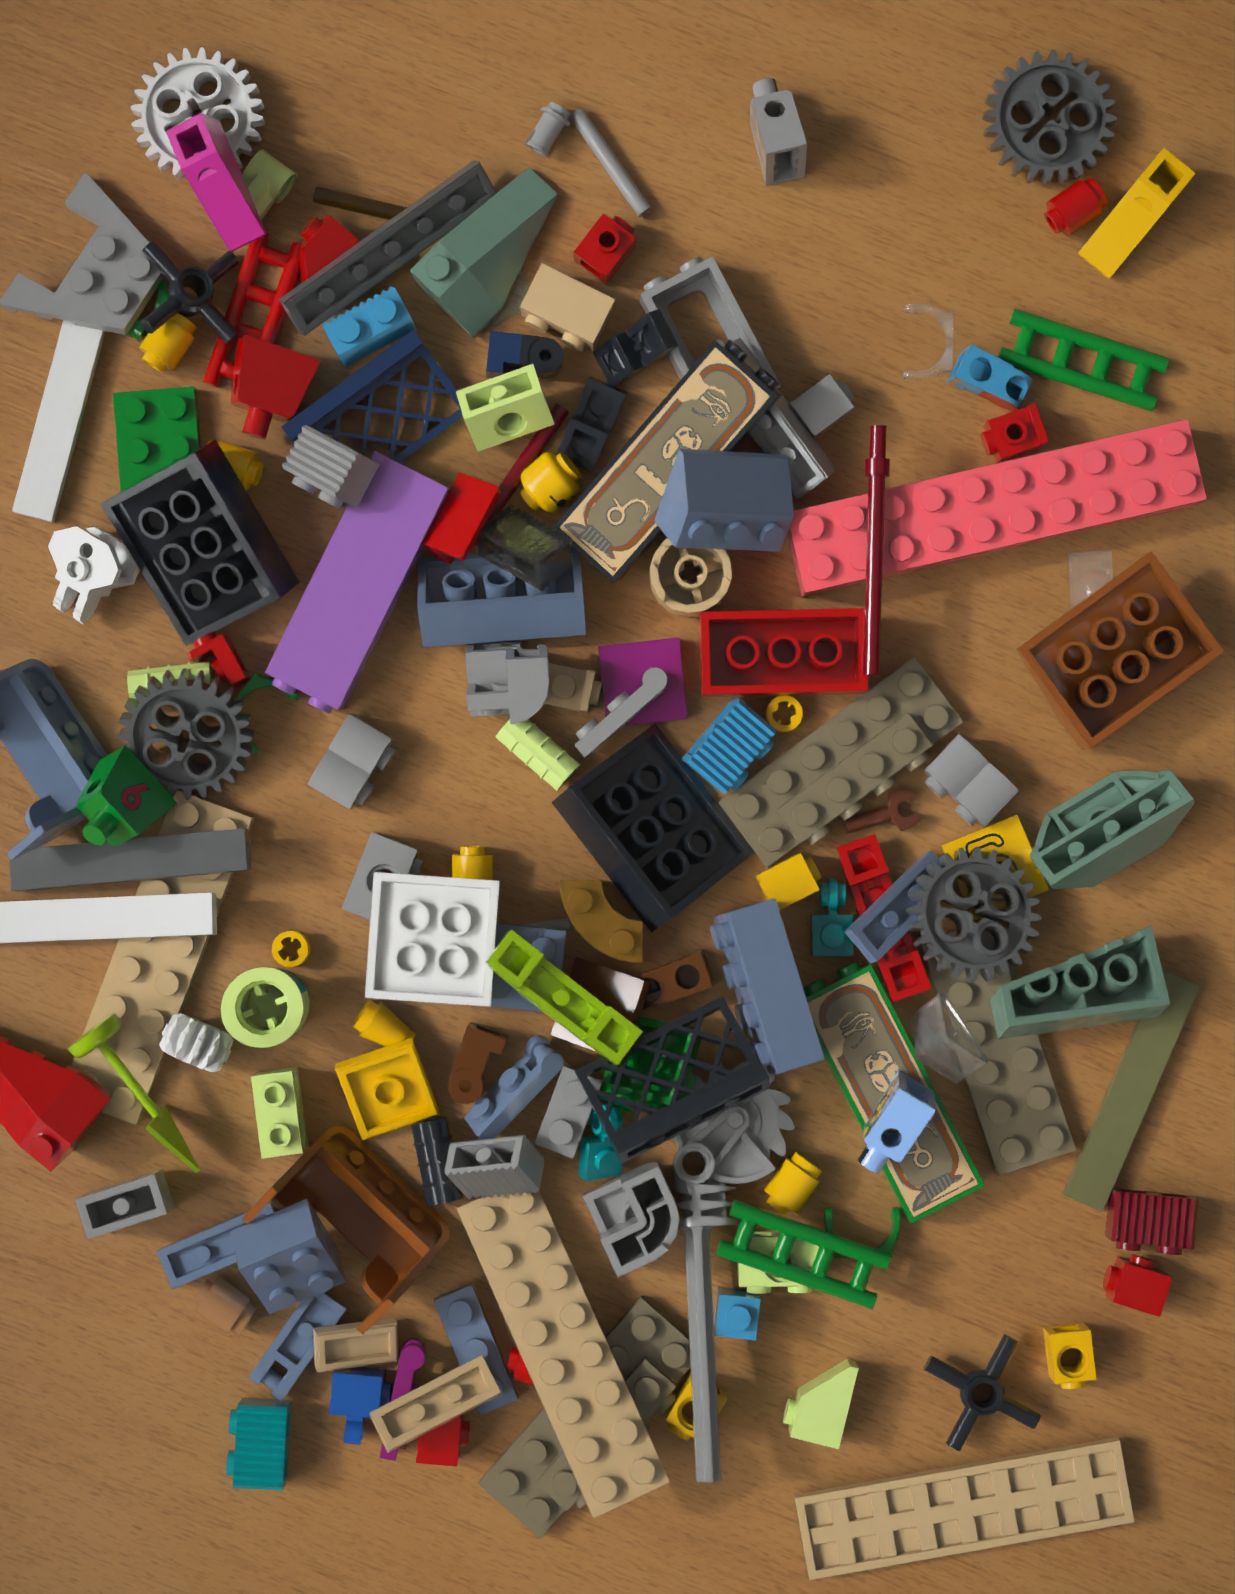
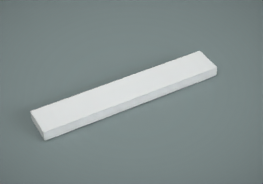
[12,320,106,523]
[0,893,217,944]

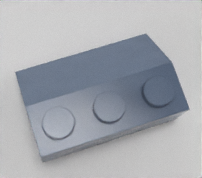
[654,449,794,551]

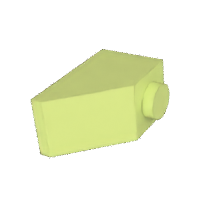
[783,1359,859,1449]

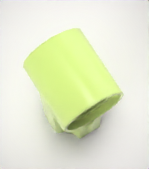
[243,150,297,220]

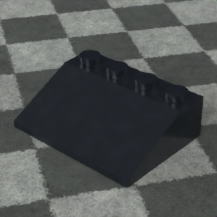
[101,439,300,646]
[551,723,754,932]

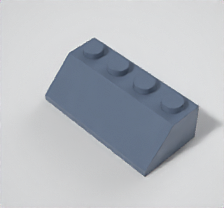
[418,546,586,647]

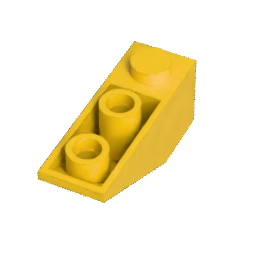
[1078,148,1196,279]

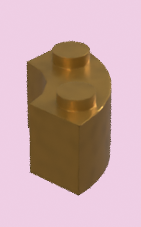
[560,880,643,963]

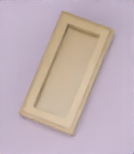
[313,1318,399,1372]

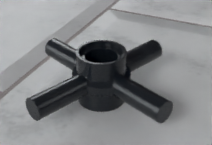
[141,240,239,344]
[924,1334,1041,1451]

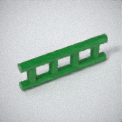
[998,308,1169,412]
[716,1200,891,1309]

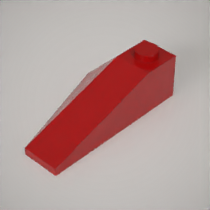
[0,1035,113,1172]

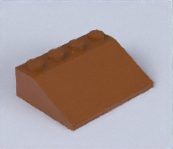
[1017,551,1225,750]

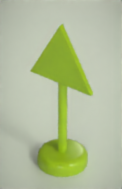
[67,1013,200,1173]

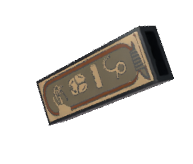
[553,339,782,583]

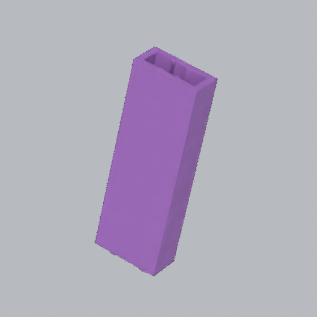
[265,451,450,714]

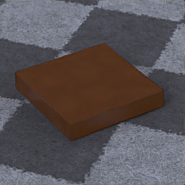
[551,957,651,1052]

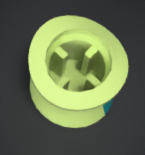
[221,967,310,1048]

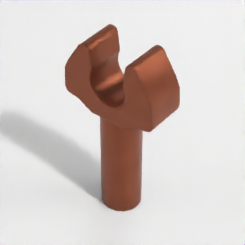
[844,789,922,834]

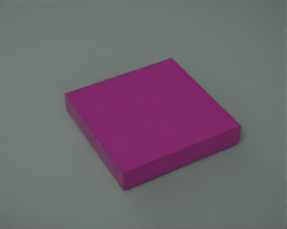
[598,638,688,726]

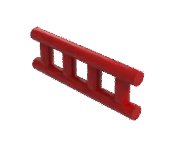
[203,232,301,388]

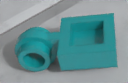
[811,878,853,956]
[578,1103,623,1182]

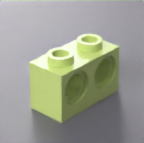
[251,1067,308,1159]

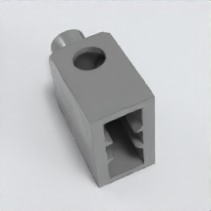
[750,78,807,186]

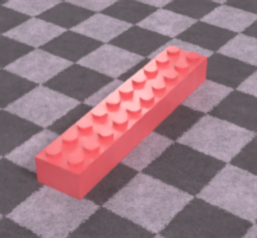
[787,419,1207,597]

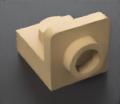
[543,663,602,714]

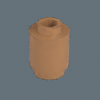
[193,1277,257,1335]

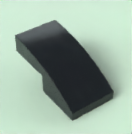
[593,309,678,387]
[556,376,628,471]

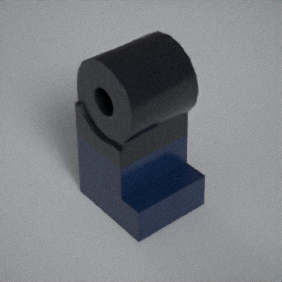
[486,331,563,379]

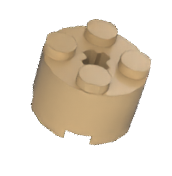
[649,538,732,617]

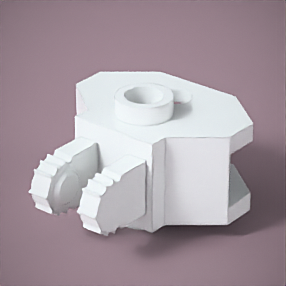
[48,526,140,624]

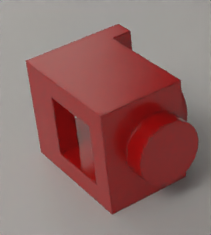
[981,403,1049,463]

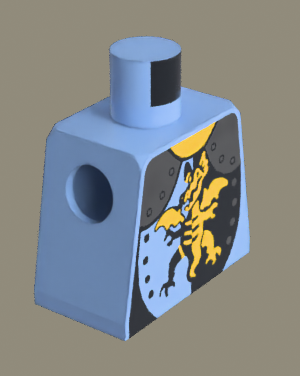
[858,1070,936,1173]

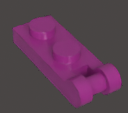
[379,1338,426,1461]

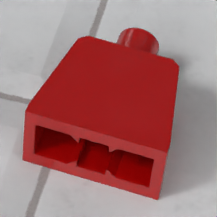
[230,335,320,439]

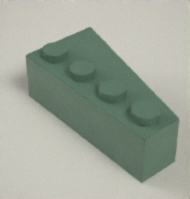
[990,925,1171,1039]

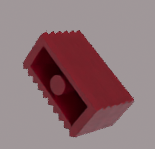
[1105,1188,1198,1255]

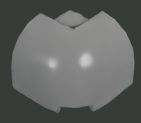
[465,640,549,725]
[583,1162,680,1277]

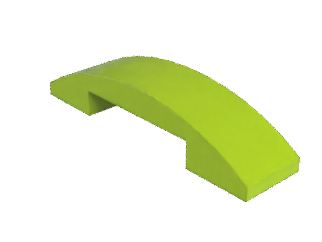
[485,929,643,1065]

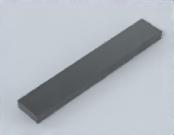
[279,160,497,336]
[9,828,251,892]

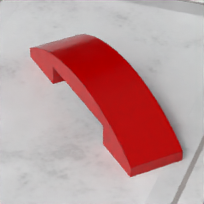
[836,834,932,1003]

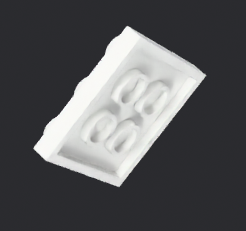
[365,872,500,1007]

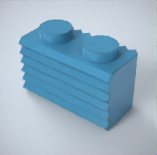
[323,286,416,367]
[681,697,777,794]

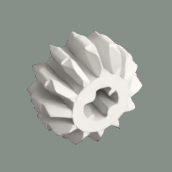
[159,1013,234,1072]

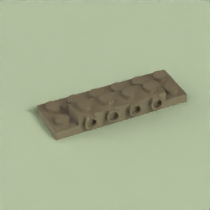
[718,656,963,868]
[478,1295,691,1538]

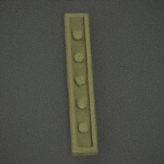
[1062,970,1200,1212]

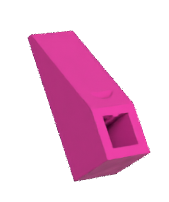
[165,113,267,252]

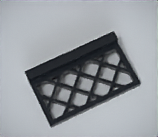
[575,996,770,1164]

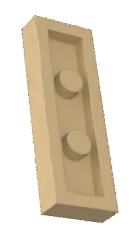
[370,1355,501,1453]

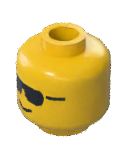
[520,452,582,513]

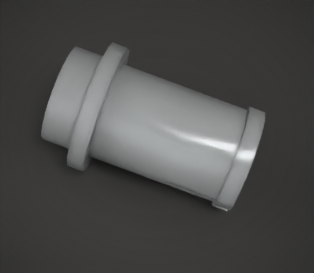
[524,101,571,158]

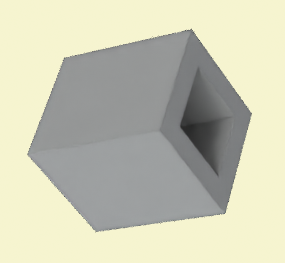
[790,374,854,440]

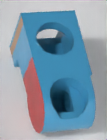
[947,344,1033,411]

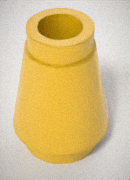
[352,999,416,1047]

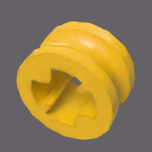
[765,695,803,733]
[272,930,311,967]

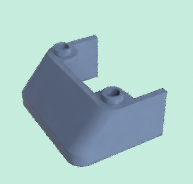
[0,659,107,860]

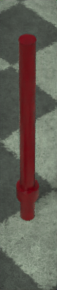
[863,425,890,676]

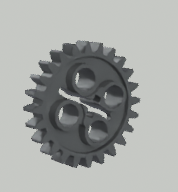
[982,50,1117,186]
[118,668,254,800]
[906,847,1042,982]

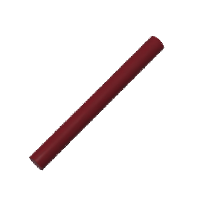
[474,403,569,546]

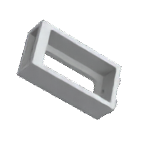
[640,256,781,391]

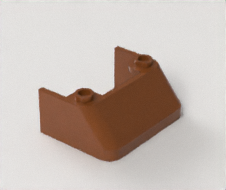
[242,1125,450,1335]

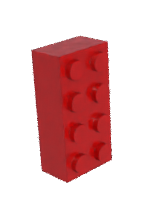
[699,608,868,698]

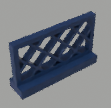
[282,329,463,507]

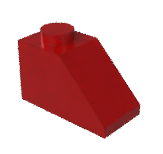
[298,216,360,283]

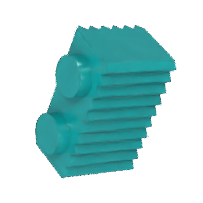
[226,1398,291,1491]

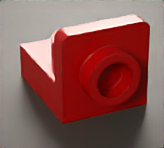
[187,632,251,687]

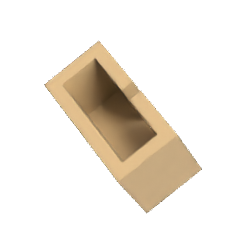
[520,263,615,351]

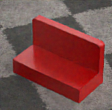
[422,472,501,565]

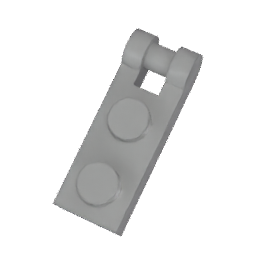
[574,667,667,759]

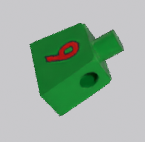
[76,745,177,847]

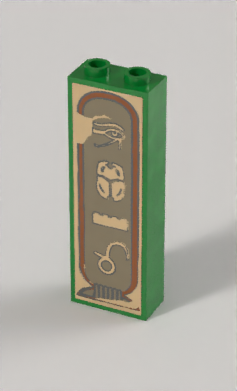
[803,960,985,1224]

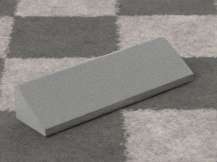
[733,338,836,499]

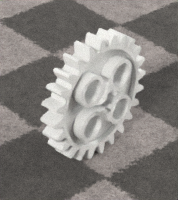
[131,47,265,180]

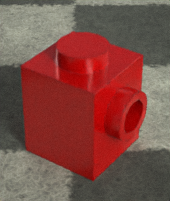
[574,213,636,285]
[1103,1254,1173,1317]
[416,1414,470,1467]

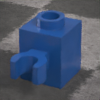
[329,1367,392,1445]

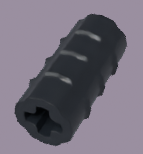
[411,1117,463,1206]

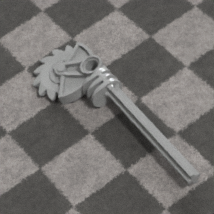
[672,1061,795,1482]

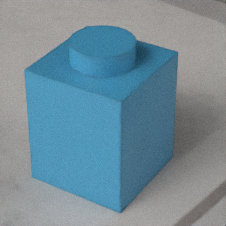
[714,1286,761,1340]

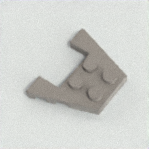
[0,173,165,335]

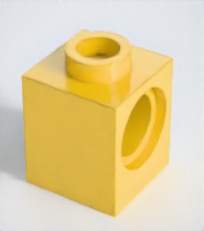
[755,853,822,910]
[1043,1323,1097,1389]
[665,1371,727,1441]

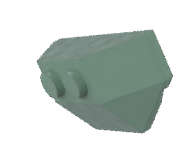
[1030,770,1195,889]

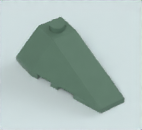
[410,167,558,339]

